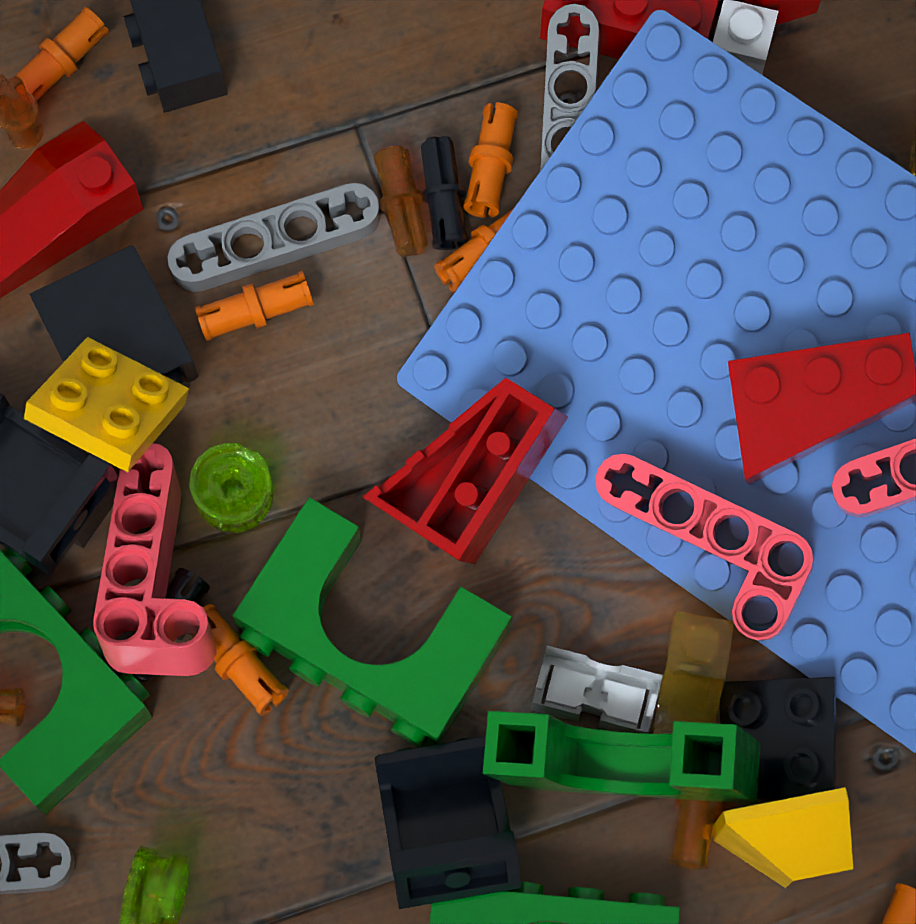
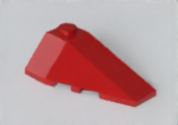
[0,121,144,298]

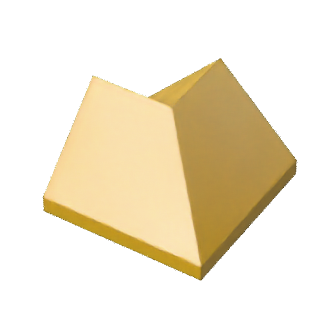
[711,787,853,888]

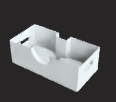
[531,646,663,734]

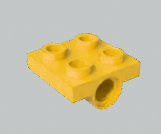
[24,337,189,472]

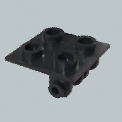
[720,677,836,800]

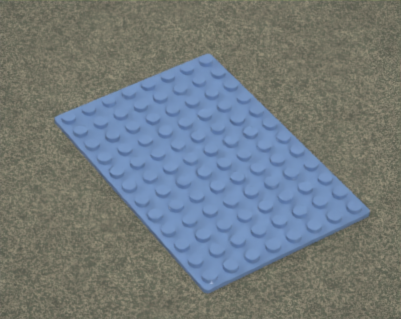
[397,10,916,753]

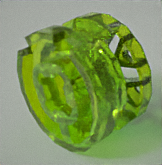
[189,443,274,533]
[120,846,190,924]

